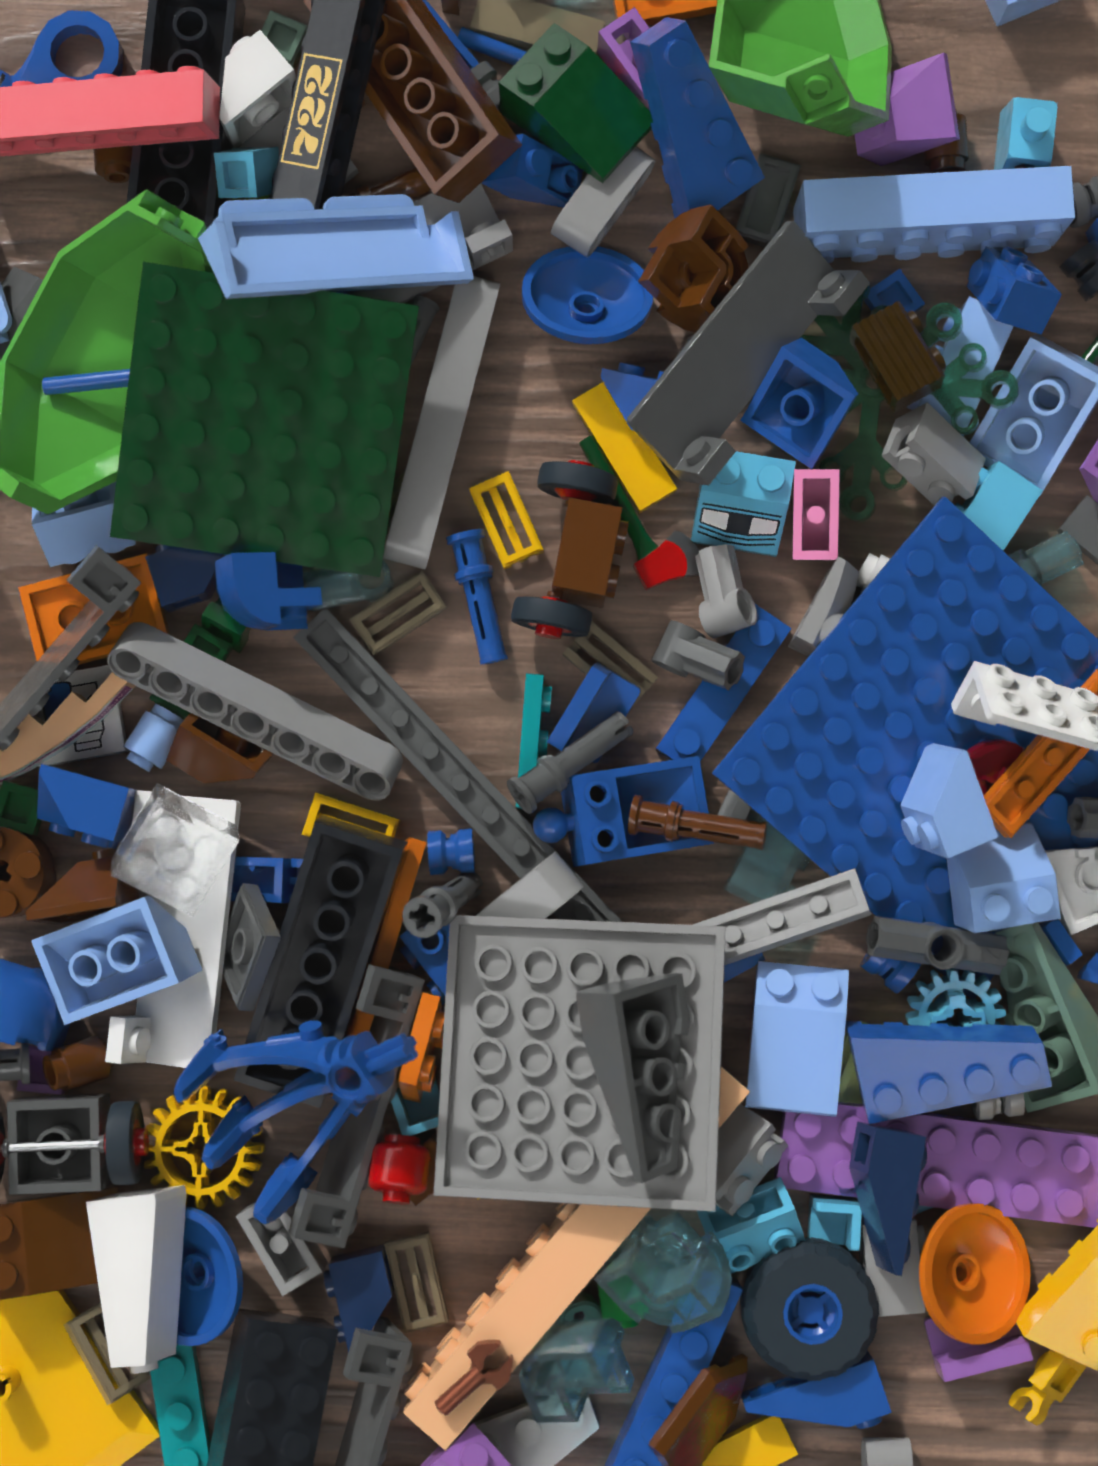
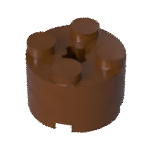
[0,828,56,918]

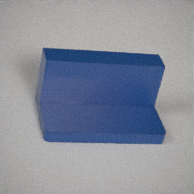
[547,662,641,763]

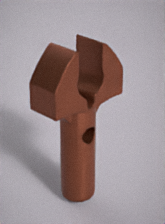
[435,1340,513,1415]

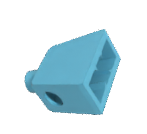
[994,97,1058,170]

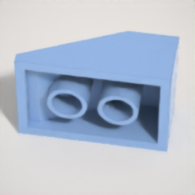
[970,334,1098,497]
[745,961,849,1117]

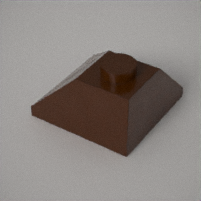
[166,713,274,784]
[25,849,139,925]

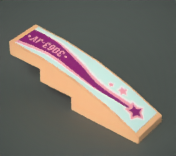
[0,672,135,785]

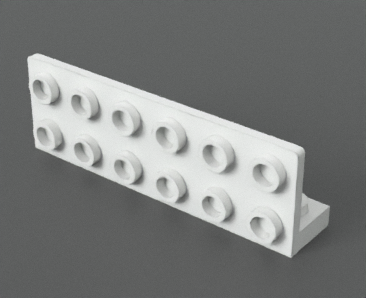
[951,661,1098,751]
[105,790,241,1068]

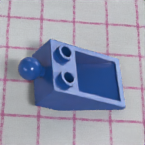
[533,756,714,867]

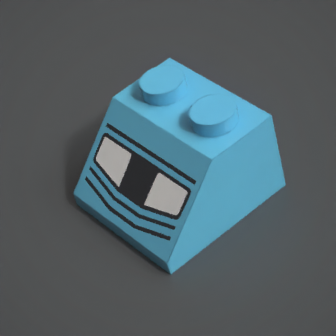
[691,451,796,557]

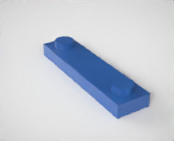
[656,604,792,761]

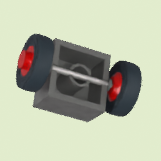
[0,1093,149,1195]

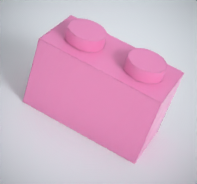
[793,469,840,560]

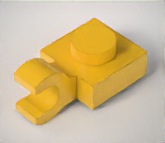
[1008,1349,1087,1426]

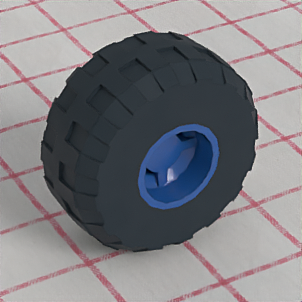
[740,1237,879,1381]

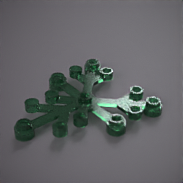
[800,275,1019,522]

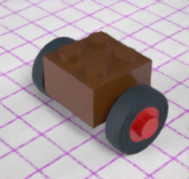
[511,460,629,639]

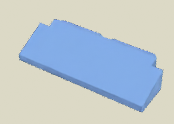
[198,194,474,299]

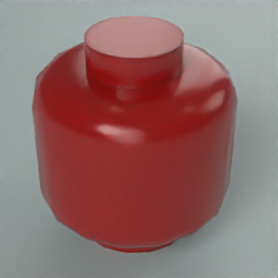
[368,1135,431,1204]

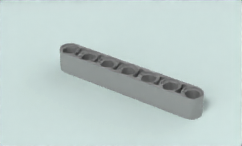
[383,276,501,569]
[107,622,403,801]

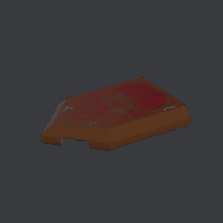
[649,1353,748,1466]

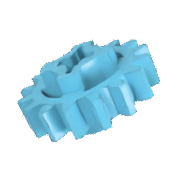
[905,968,1006,1027]

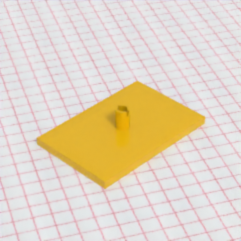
[0,1290,160,1466]

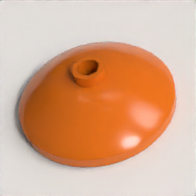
[919,1203,1031,1345]

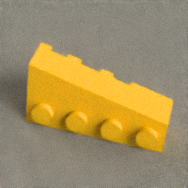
[1016,1219,1098,1371]

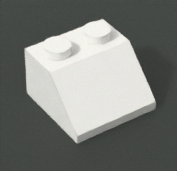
[219,30,297,149]

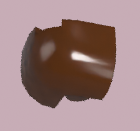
[638,204,749,333]

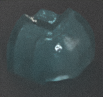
[594,1211,732,1333]
[519,1318,635,1423]

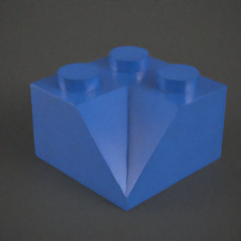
[37,764,136,849]

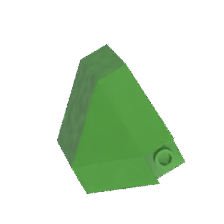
[709,0,892,137]
[0,189,214,515]

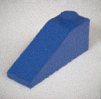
[741,1350,892,1429]

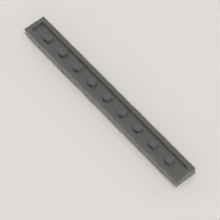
[293,607,622,922]

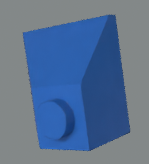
[740,337,858,469]

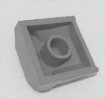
[788,556,860,657]

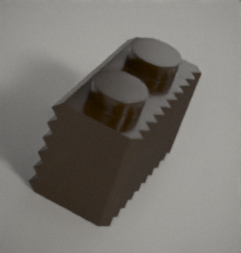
[849,301,947,413]

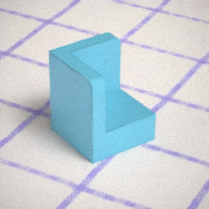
[214,147,279,198]
[391,1078,440,1136]
[807,1194,862,1251]

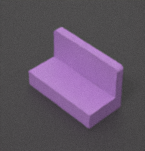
[924,1317,1033,1382]

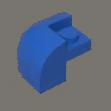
[214,552,322,631]
[0,958,70,1051]

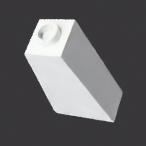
[86,1185,186,1374]

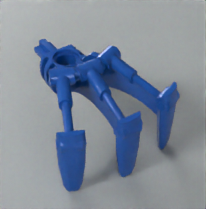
[174,1021,418,1224]

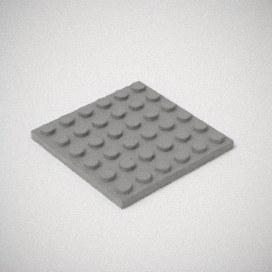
[434,915,726,1212]

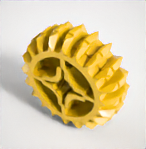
[144,1085,265,1210]

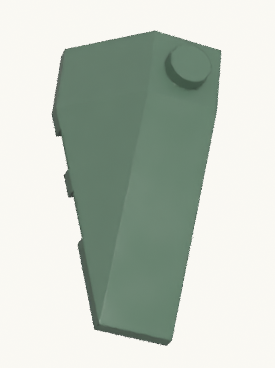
[995,923,1098,1113]

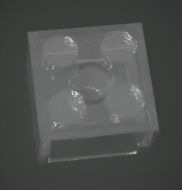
[111,783,239,917]

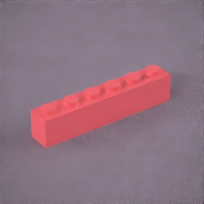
[0,66,220,157]

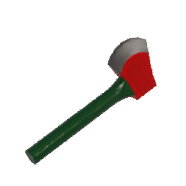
[579,435,699,591]

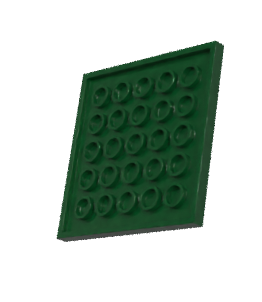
[110,262,419,577]

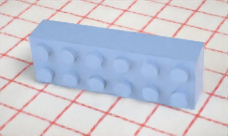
[793,166,1075,263]

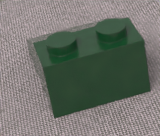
[498,23,653,184]

